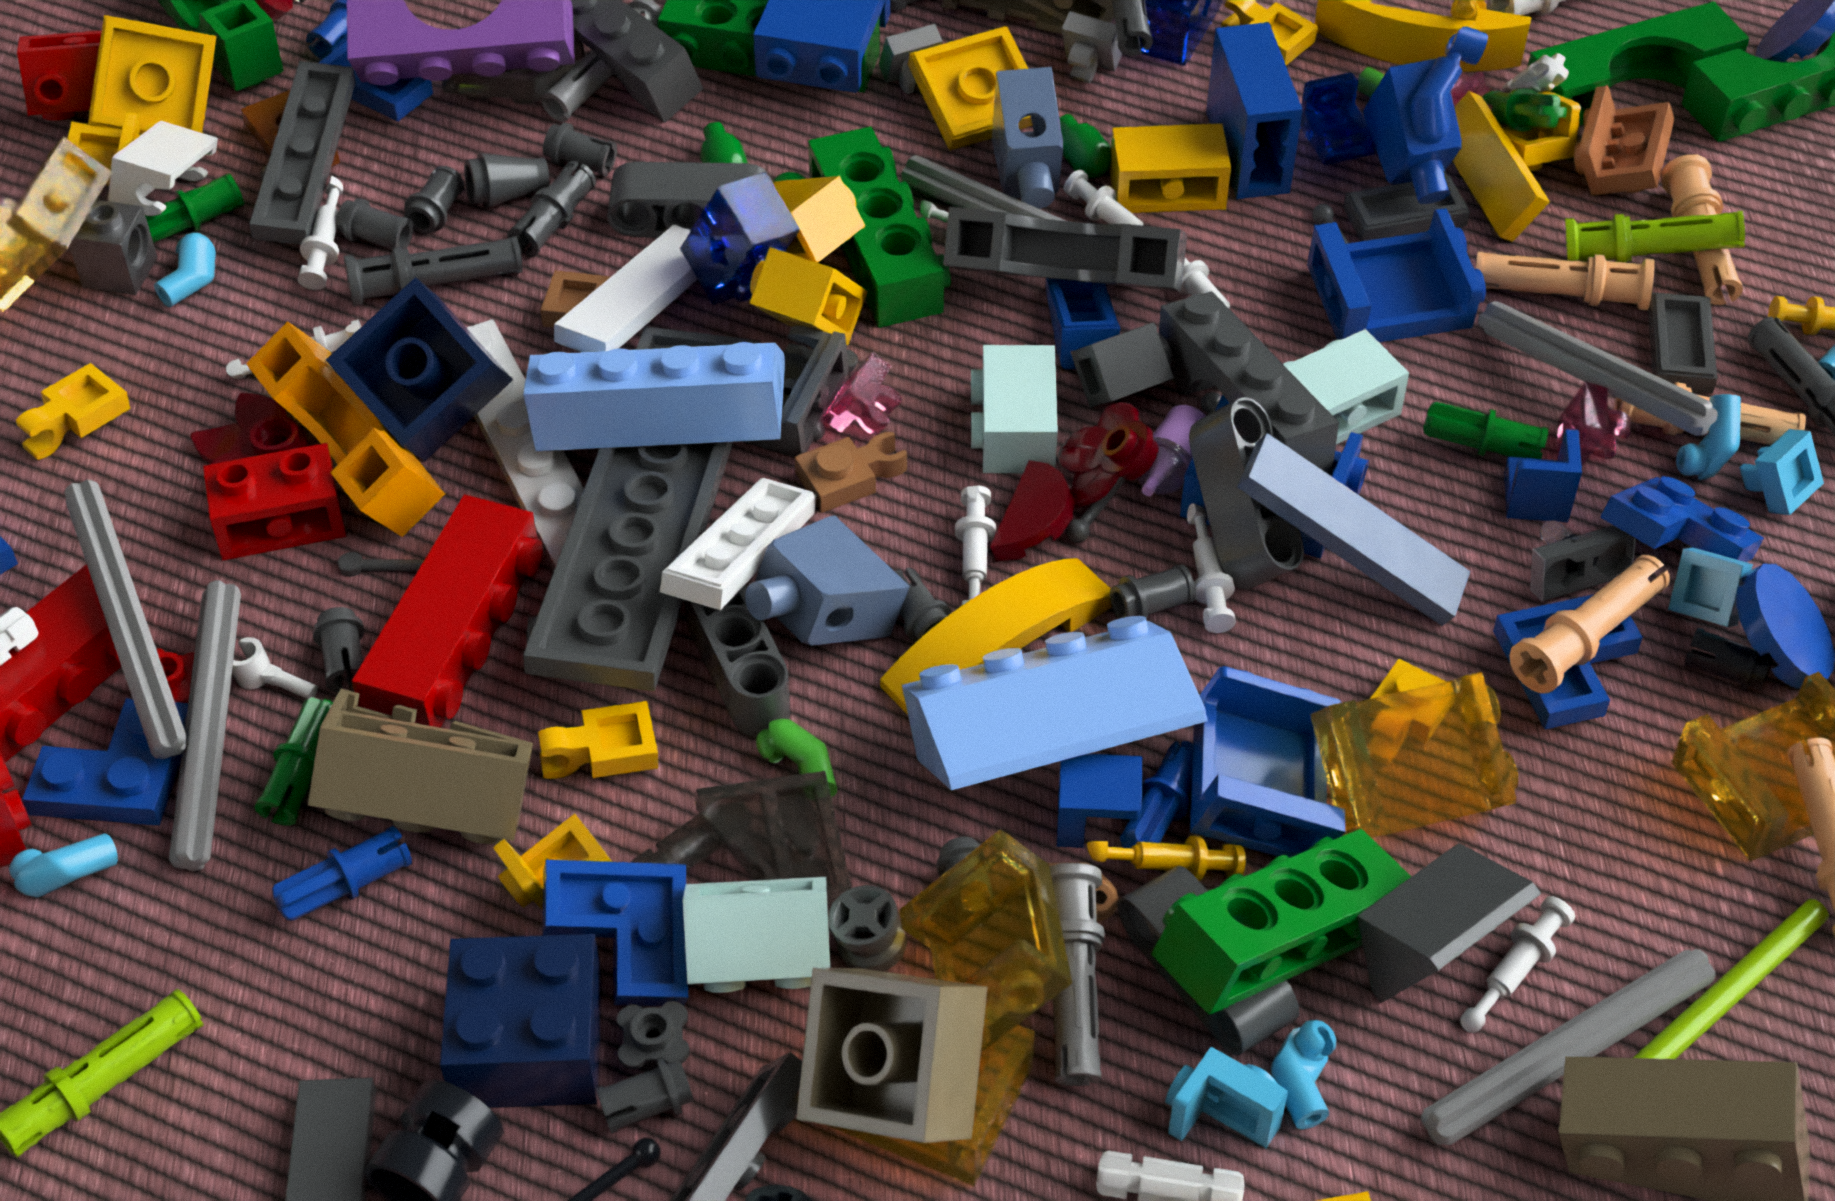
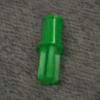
[1482,88,1567,132]
[145,173,245,243]
[1423,402,1548,459]
[254,697,333,826]

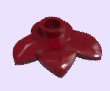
[190,393,308,464]
[1057,402,1158,509]

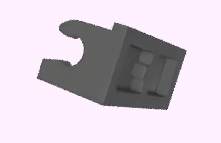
[742,325,849,458]

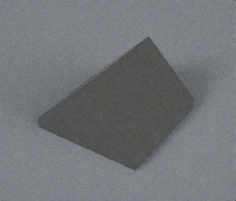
[1357,843,1541,1004]

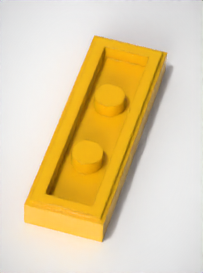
[1452,91,1550,242]

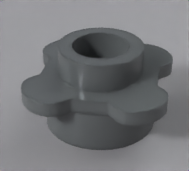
[617,1001,690,1072]

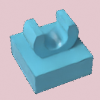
[1739,429,1824,515]
[1668,547,1753,627]

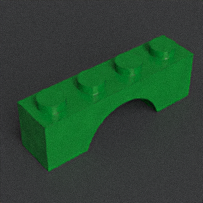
[157,0,284,92]
[1528,1,1750,126]
[1681,32,1835,142]

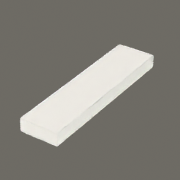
[554,225,723,352]
[660,478,817,610]

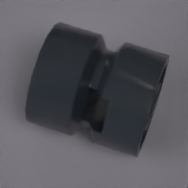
[364,1079,504,1201]

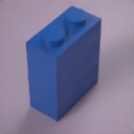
[1206,22,1303,199]

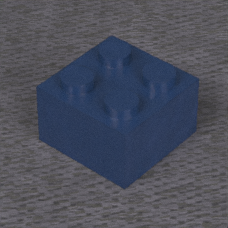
[326,277,513,461]
[440,934,602,1108]

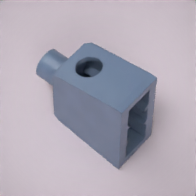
[992,67,1063,209]
[745,515,910,646]

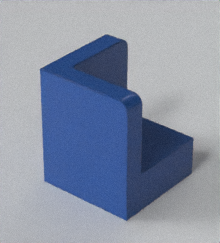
[1504,429,1582,523]
[1056,754,1142,848]

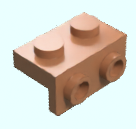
[1574,86,1674,196]

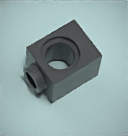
[1071,322,1174,407]

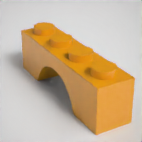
[246,321,445,537]

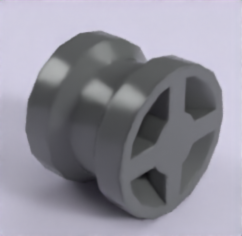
[828,885,907,972]

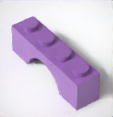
[347,0,575,85]

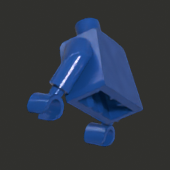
[1363,26,1488,204]

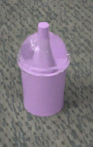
[1137,405,1206,496]

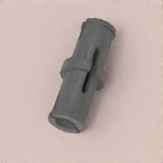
[507,161,596,257]

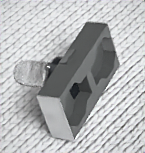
[1530,520,1636,602]

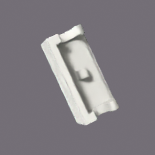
[108,120,218,216]

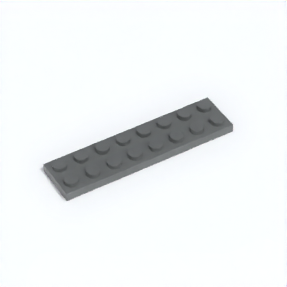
[523,326,760,691]

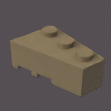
[308,688,533,844]

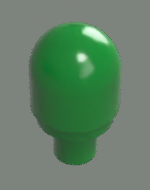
[1059,114,1111,179]
[700,122,748,163]

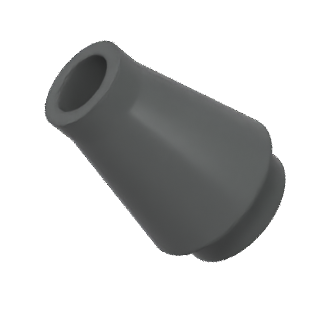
[464,153,549,208]

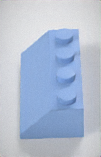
[523,342,785,451]
[902,616,1207,790]

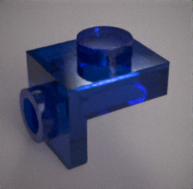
[1300,72,1375,165]

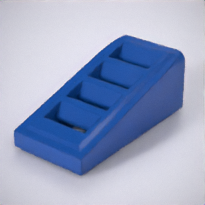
[1045,278,1120,369]

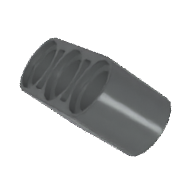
[607,162,772,239]
[1189,397,1304,590]
[685,585,791,737]
[1117,865,1299,1055]

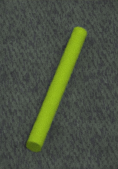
[1633,899,1829,1059]

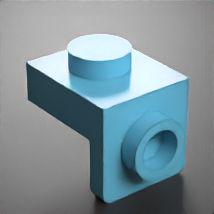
[1165,1046,1288,1148]

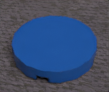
[1755,0,1835,62]
[1736,564,1835,689]

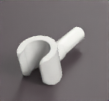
[232,637,318,699]

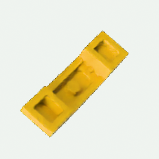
[1315,0,1531,72]
[880,558,1112,715]

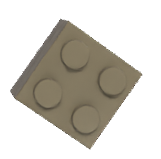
[796,968,988,1143]

